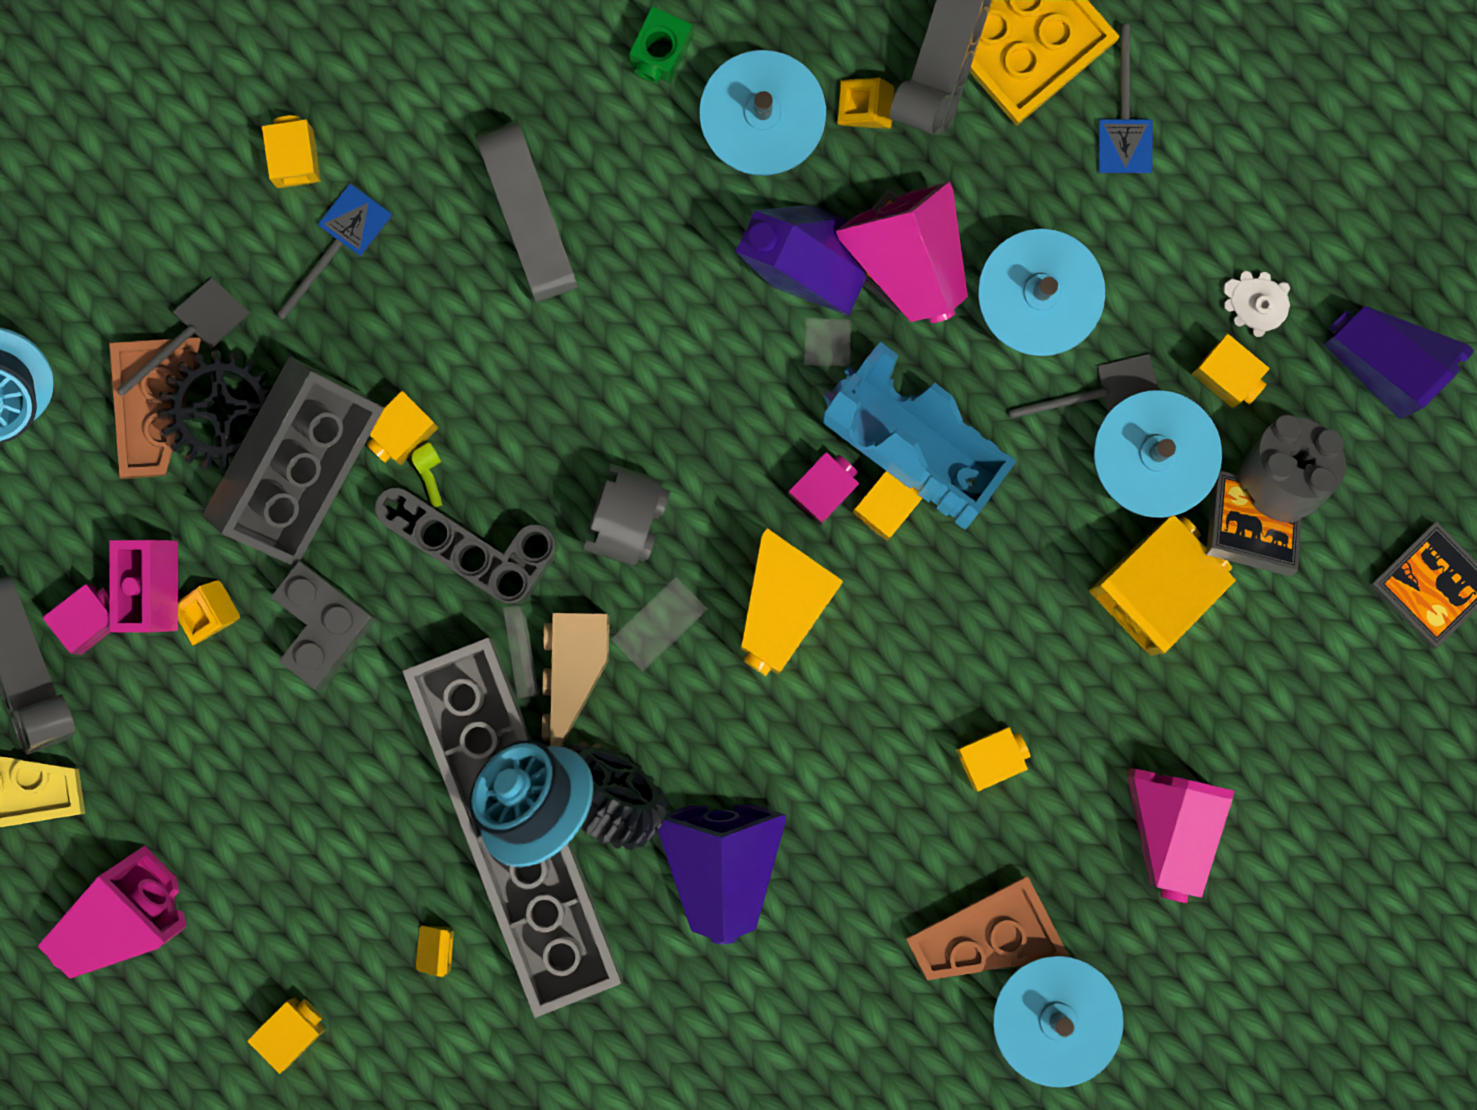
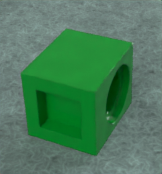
[629,6,693,84]

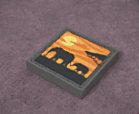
[1206,471,1301,577]
[1369,521,1477,649]

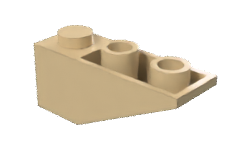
[542,613,610,747]

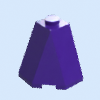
[735,205,868,316]
[1324,306,1474,419]
[658,804,786,944]

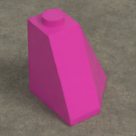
[836,181,968,323]
[1127,768,1234,903]
[38,846,187,979]

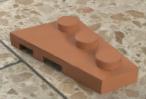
[109,337,202,479]
[905,876,1069,980]

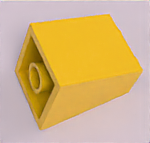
[1088,516,1236,656]
[741,528,843,677]

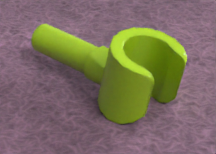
[412,443,443,508]

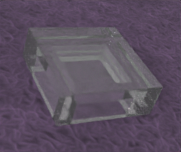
[804,318,851,366]

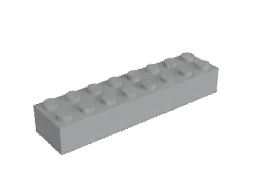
[403,638,623,1018]

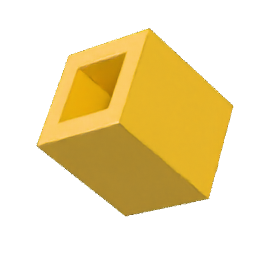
[262,116,321,188]
[1191,334,1270,408]
[366,391,438,466]
[853,471,922,541]
[955,727,1030,791]
[247,997,326,1074]

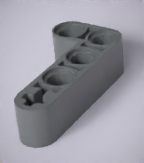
[890,0,992,135]
[475,119,578,303]
[375,488,558,605]
[0,575,75,755]

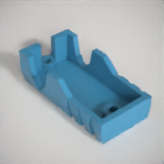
[823,342,1017,530]

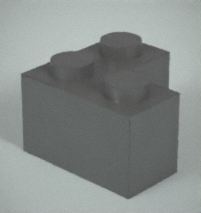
[271,561,378,690]

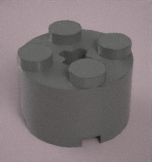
[1239,415,1346,522]
[582,464,670,567]

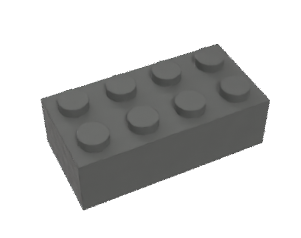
[202,356,384,567]

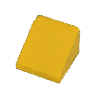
[837,78,894,129]
[178,580,240,646]
[416,925,454,977]

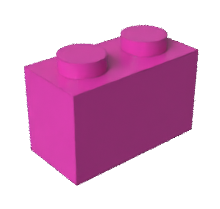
[109,540,178,632]

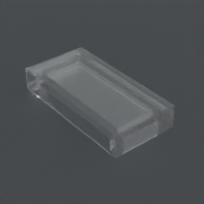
[611,577,708,672]
[503,606,538,699]

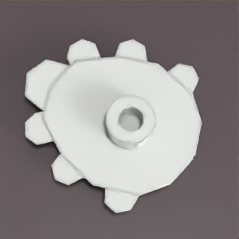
[1224,271,1290,337]

